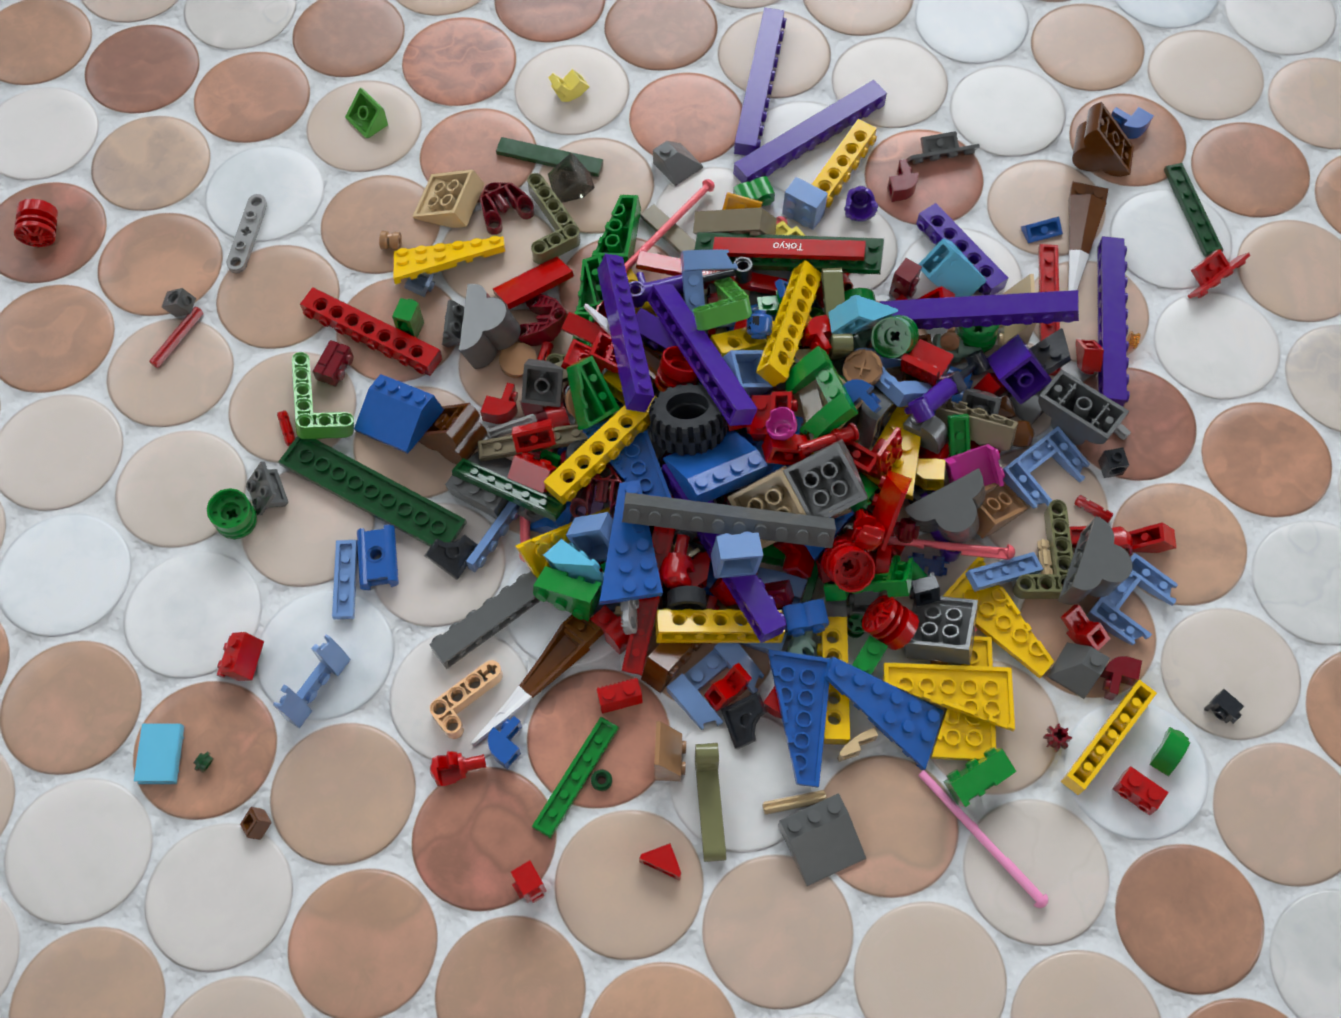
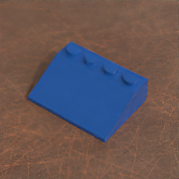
[354,374,444,454]
[663,430,768,502]

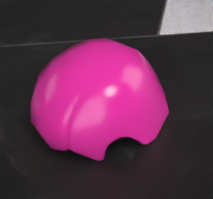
[766,407,797,440]

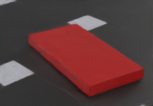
[493,256,574,310]

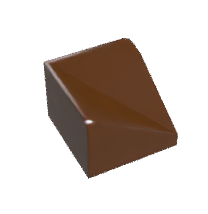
[998,395,1016,419]
[240,807,272,840]

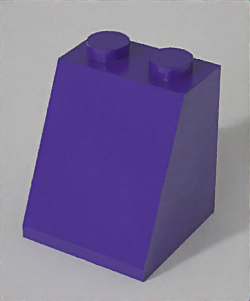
[987,335,1052,405]

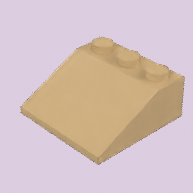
[412,170,485,228]
[997,274,1037,348]
[728,466,806,549]

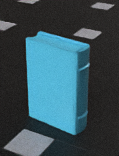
[134,724,185,784]

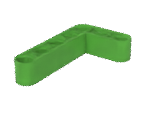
[693,277,752,330]
[292,352,354,439]

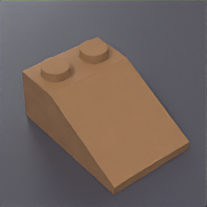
[977,481,1029,539]
[654,721,687,782]

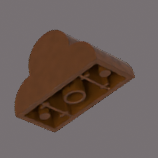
[1072,102,1134,177]
[418,403,488,465]

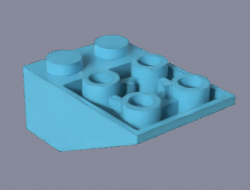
[919,238,987,297]
[828,295,898,335]
[543,539,604,590]

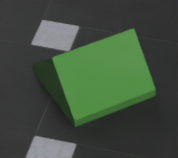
[345,87,388,138]

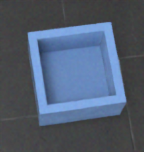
[782,177,828,230]
[723,350,773,397]
[566,512,613,562]
[711,532,763,578]

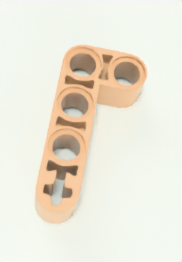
[430,660,503,739]

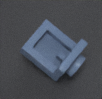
[404,274,435,297]

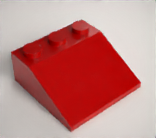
[868,470,912,551]

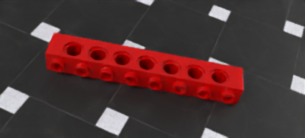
[300,287,443,376]

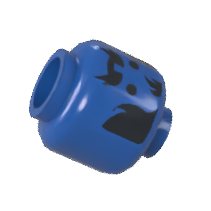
[746,310,773,339]

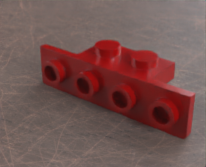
[1187,249,1251,299]

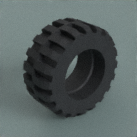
[649,383,728,456]

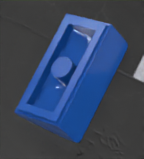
[1021,216,1063,243]

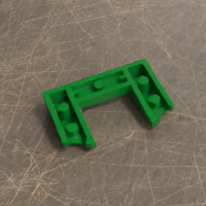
[785,346,858,439]
[823,555,914,601]

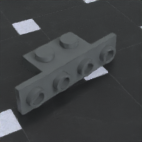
[907,131,980,164]

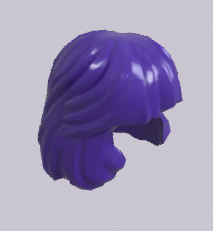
[844,186,878,222]

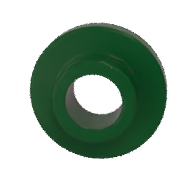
[193,751,214,773]
[591,769,613,791]

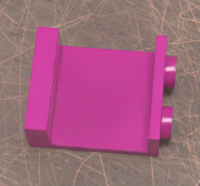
[943,444,1005,487]

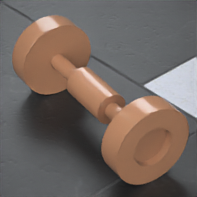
[940,327,960,351]

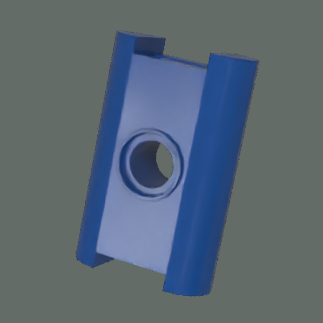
[357,525,399,591]

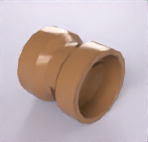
[379,231,402,250]

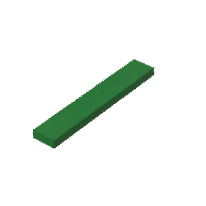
[532,717,619,839]

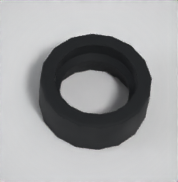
[667,586,707,610]

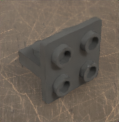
[442,299,464,348]
[246,462,289,515]

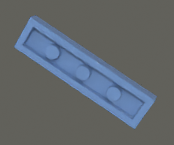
[466,501,519,572]
[332,540,358,620]
[965,552,1043,591]

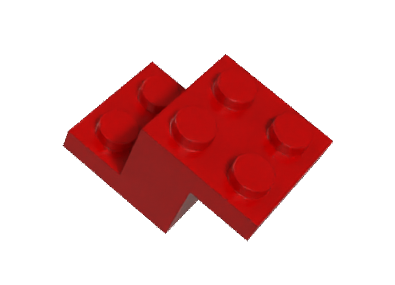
[561,331,619,375]

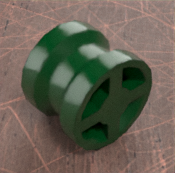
[847,613,865,638]

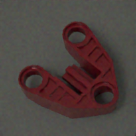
[480,182,535,235]
[518,294,568,346]
[570,464,622,519]

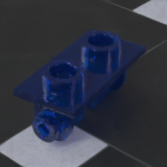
[907,552,950,577]

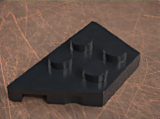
[1030,328,1071,375]

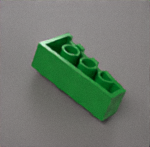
[591,195,641,268]

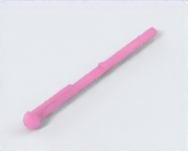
[918,770,1048,908]

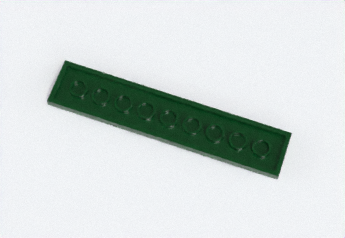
[694,232,884,275]
[278,436,467,546]

